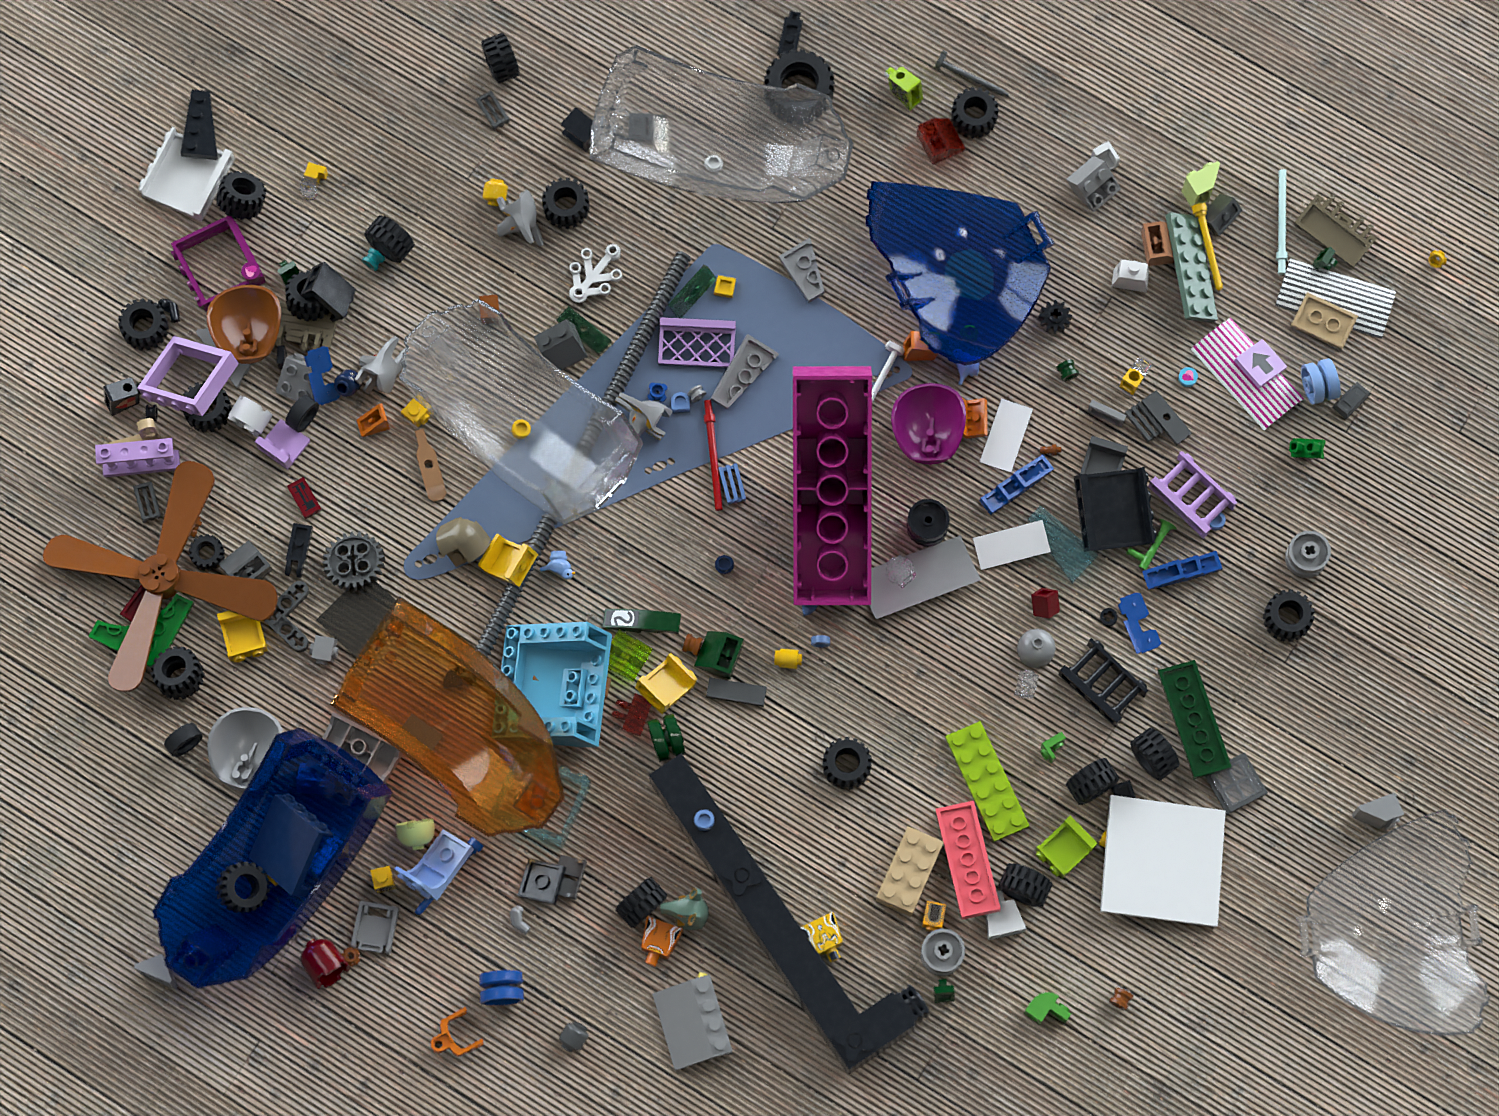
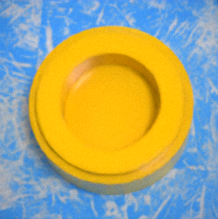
[511,419,531,439]

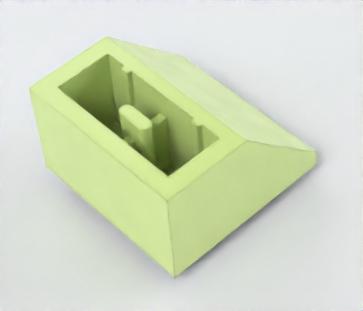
[1181,161,1220,206]

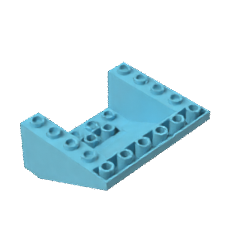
[492,622,612,747]

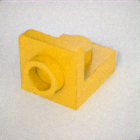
[401,398,431,428]

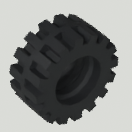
[189,534,225,571]

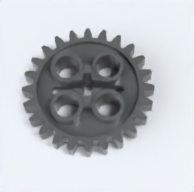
[322,531,385,591]

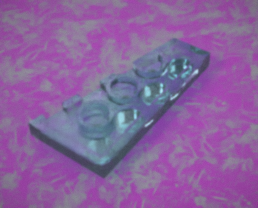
[1027,505,1098,584]

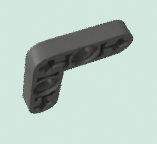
[265,581,309,652]

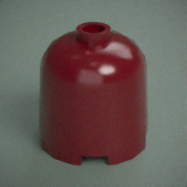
[300,939,350,989]

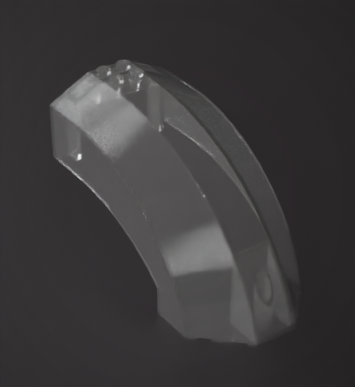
[590,45,854,203]
[399,299,644,525]

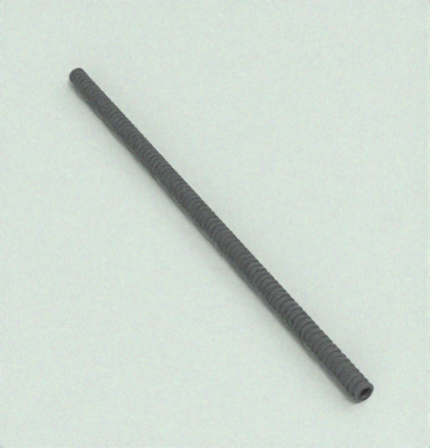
[461,251,691,682]

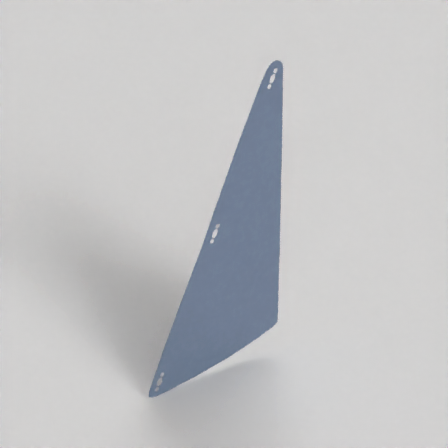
[403,244,912,580]

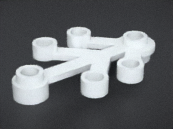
[569,244,622,303]

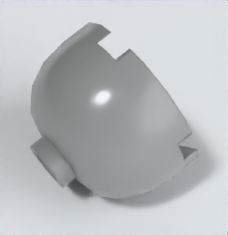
[1017,628,1056,668]

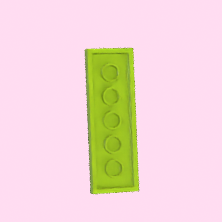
[945,721,1030,843]

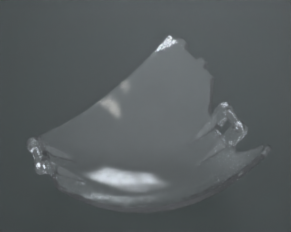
[1296,809,1490,1035]

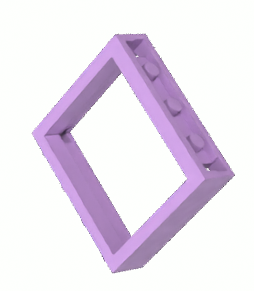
[137,336,239,416]

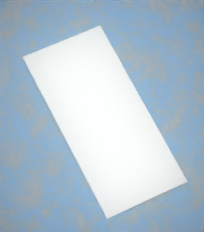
[980,399,1033,472]
[973,520,1051,570]

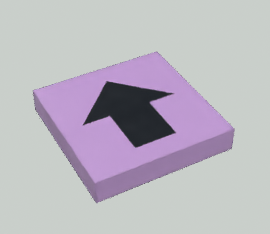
[1234,339,1287,389]

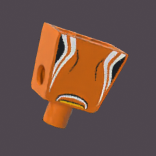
[641,916,683,967]

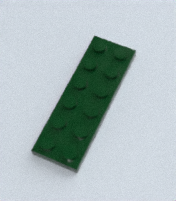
[1157,660,1232,779]

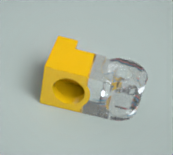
[300,162,328,201]
[1119,357,1153,395]

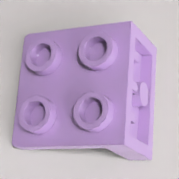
[255,419,310,470]

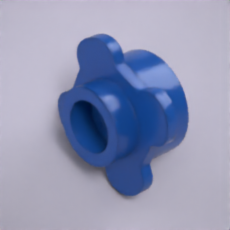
[648,383,667,402]

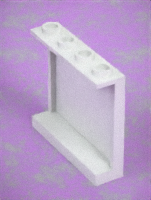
[139,127,235,222]

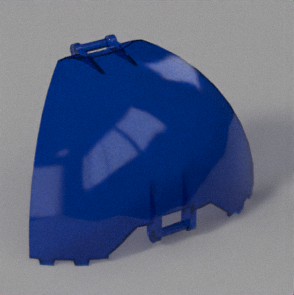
[866,181,1055,366]

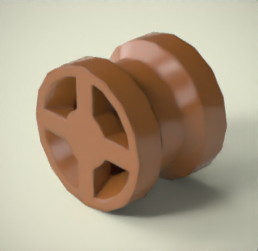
[682,633,703,656]
[1109,987,1133,1011]

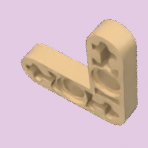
[108,418,162,444]

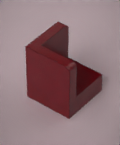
[1031,588,1060,619]

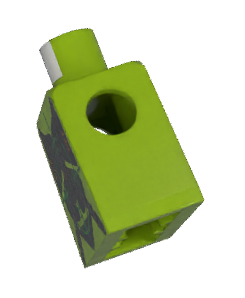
[884,67,923,110]

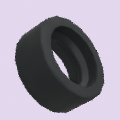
[285,395,319,433]
[164,723,203,757]

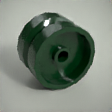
[647,713,686,762]

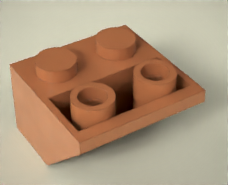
[1141,221,1174,266]

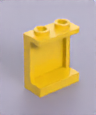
[478,534,539,587]
[217,611,268,663]
[635,653,697,714]

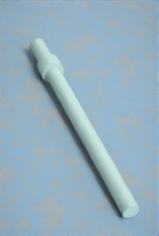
[1276,169,1288,275]

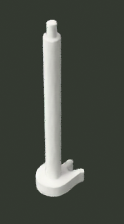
[872,340,905,402]

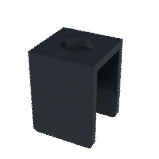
[561,108,601,152]

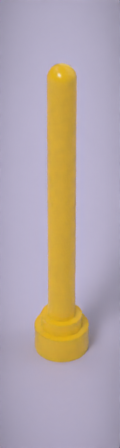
[1191,203,1223,291]

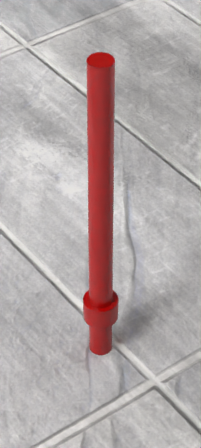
[704,400,723,511]

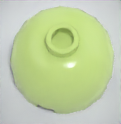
[395,818,435,850]

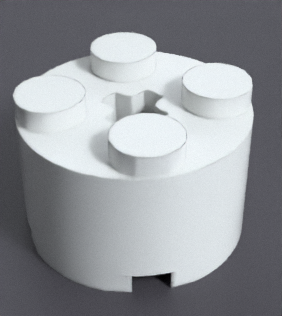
[228,395,273,437]

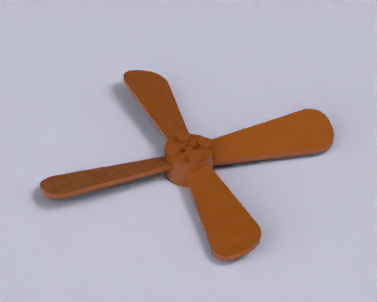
[43,461,278,692]

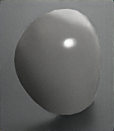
[207,707,283,792]

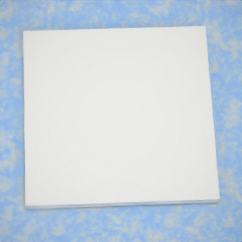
[1100,795,1225,927]

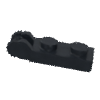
[285,523,313,578]

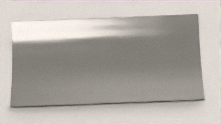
[869,535,981,619]

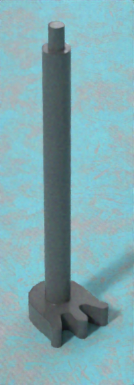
[934,50,1009,97]

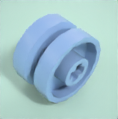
[1301,358,1341,405]

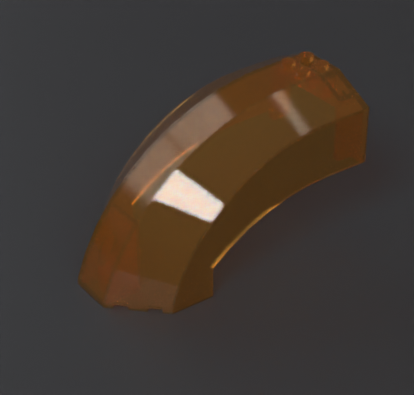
[330,596,565,837]

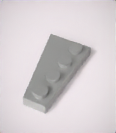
[710,334,779,409]

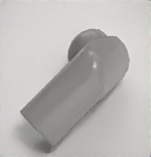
[510,905,531,935]

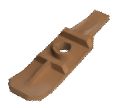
[415,428,447,502]

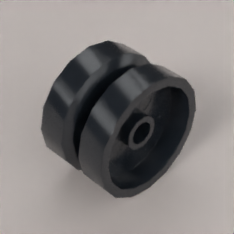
[906,499,950,547]

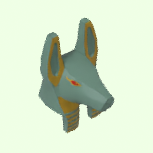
[660,888,709,930]

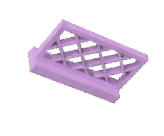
[658,317,736,368]

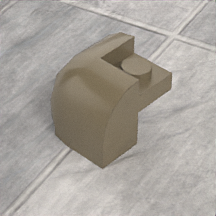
[436,517,492,567]

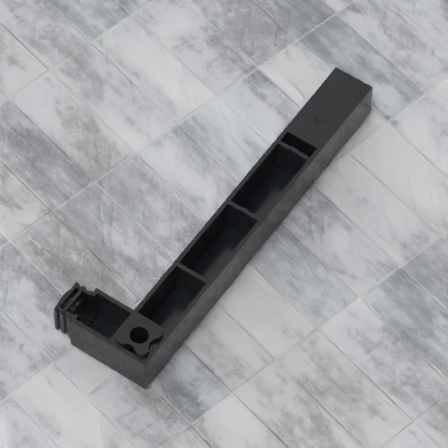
[649,753,930,1075]

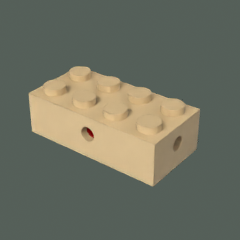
[875,826,944,917]

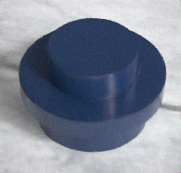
[715,555,734,574]

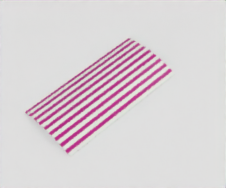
[1191,318,1304,430]

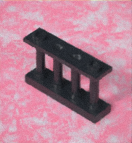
[1058,638,1149,727]

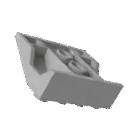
[306,712,405,799]
[652,974,733,1071]

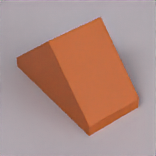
[356,403,390,437]

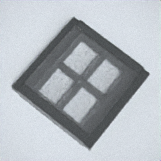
[1205,752,1268,815]

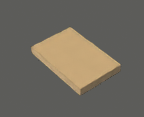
[1290,292,1358,350]

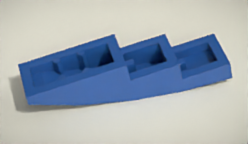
[979,454,1054,515]
[1142,551,1223,590]

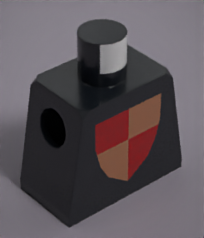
[103,378,141,416]

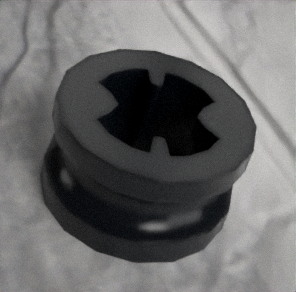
[145,404,158,421]
[1100,608,1118,627]

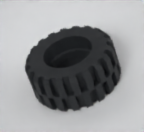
[764,49,835,123]

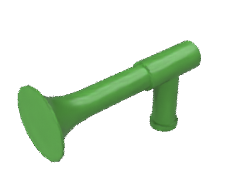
[1126,519,1177,571]

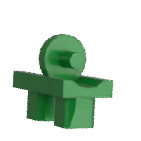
[1289,438,1326,459]

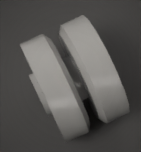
[1285,531,1331,578]
[920,929,965,976]

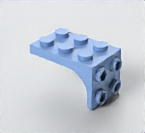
[394,829,474,901]

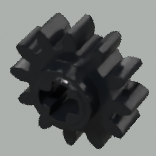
[1038,300,1072,334]

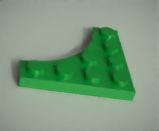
[88,594,194,667]

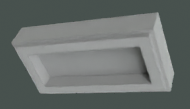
[1088,400,1127,427]

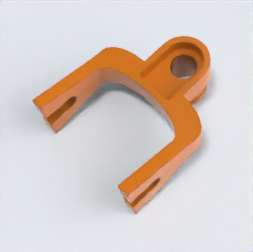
[430,1007,484,1057]

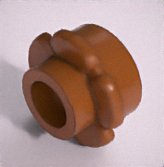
[341,947,360,967]

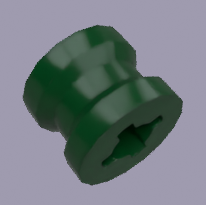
[1056,359,1079,382]

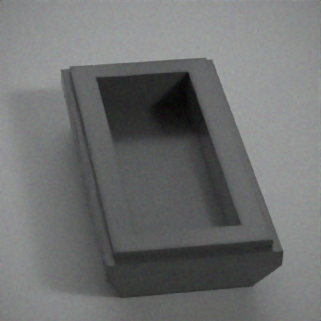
[1332,381,1371,419]

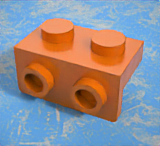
[962,398,987,439]

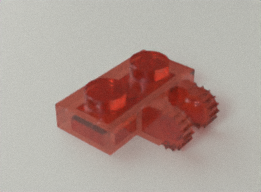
[612,693,652,737]

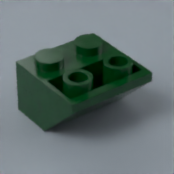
[694,631,744,679]

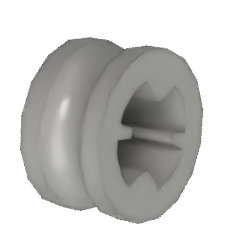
[687,385,706,403]

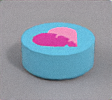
[1178,367,1198,387]

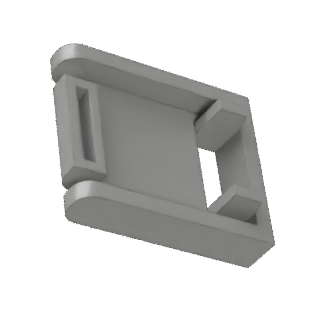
[351,901,400,955]

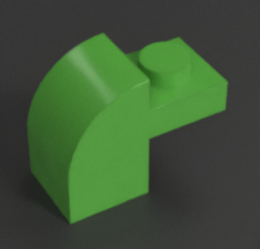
[1023,992,1071,1025]

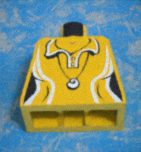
[801,912,843,963]

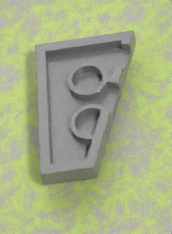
[779,238,824,303]

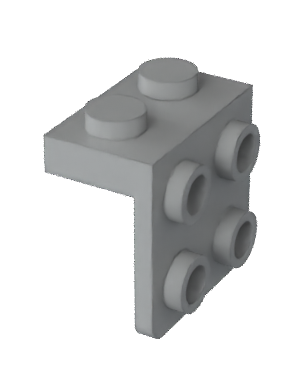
[276,353,326,401]

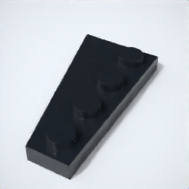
[180,89,218,160]

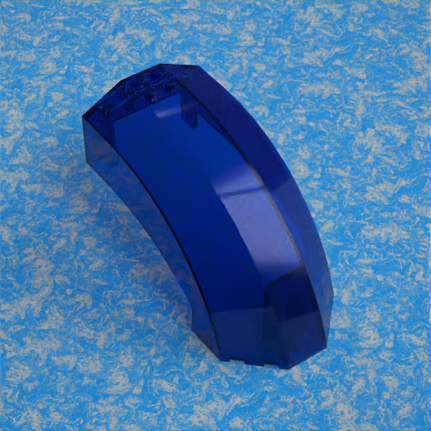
[152,727,393,989]

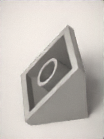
[134,954,178,990]

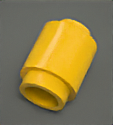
[774,648,802,669]

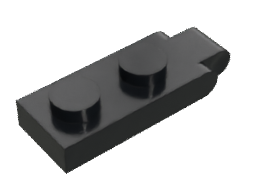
[777,11,803,56]

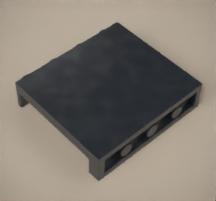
[1074,467,1156,552]

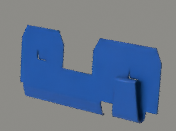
[304,346,340,405]
[1118,593,1161,654]

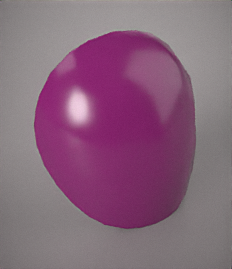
[891,383,966,465]

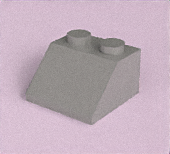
[1352,792,1404,830]

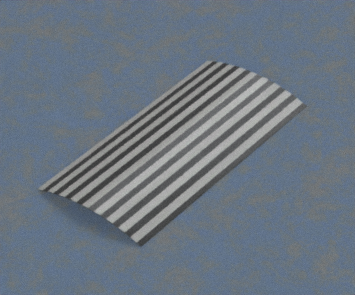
[1275,259,1396,339]

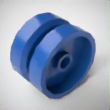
[479,970,524,1006]

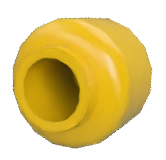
[482,178,508,207]

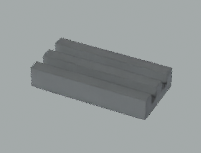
[476,90,510,131]
[1125,402,1163,442]
[133,481,162,523]

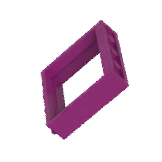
[170,215,266,312]

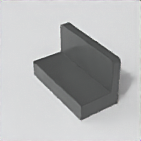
[1205,194,1243,236]

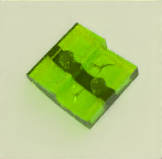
[608,630,653,682]

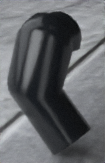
[158,299,180,323]

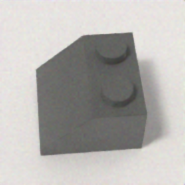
[534,320,588,374]

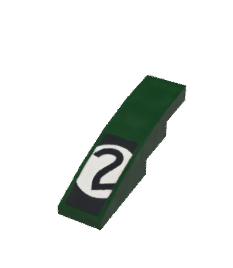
[603,609,681,634]

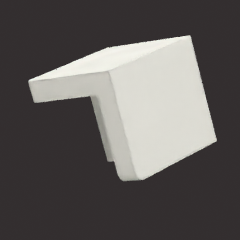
[1091,141,1120,170]

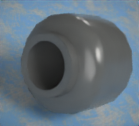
[559,1021,589,1052]

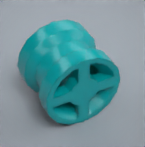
[361,248,385,271]

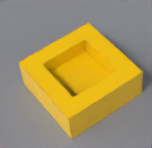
[714,275,736,298]

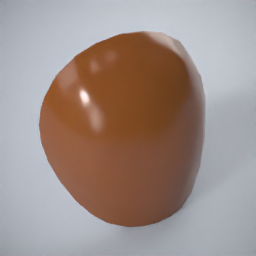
[207,285,281,364]

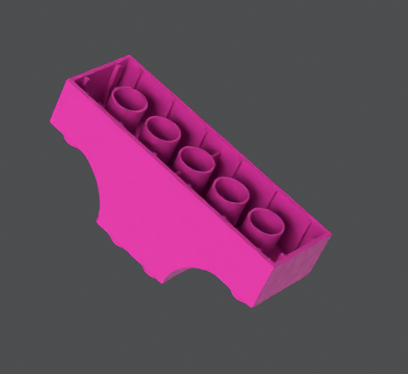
[793,366,872,605]

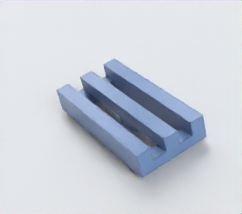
[718,463,746,504]

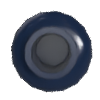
[334,369,362,397]

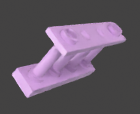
[95,438,180,477]
[1148,451,1237,539]

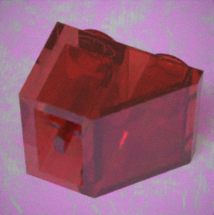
[916,118,966,165]

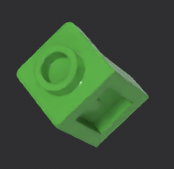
[1040,731,1066,763]

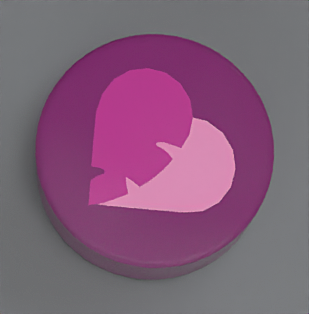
[241,262,261,282]

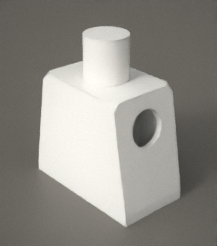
[1111,260,1149,292]
[986,891,1026,940]

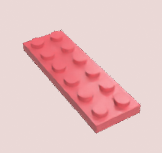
[935,801,1001,920]

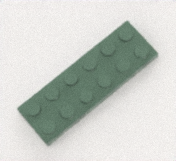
[1165,212,1218,323]

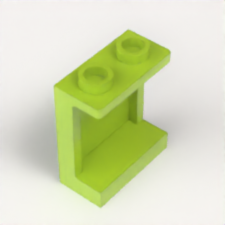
[1035,815,1098,879]

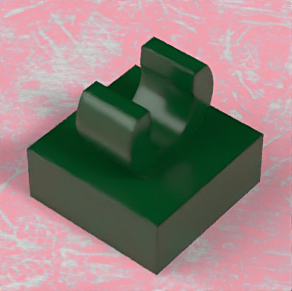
[1312,247,1338,271]
[277,260,300,286]
[934,979,955,1003]

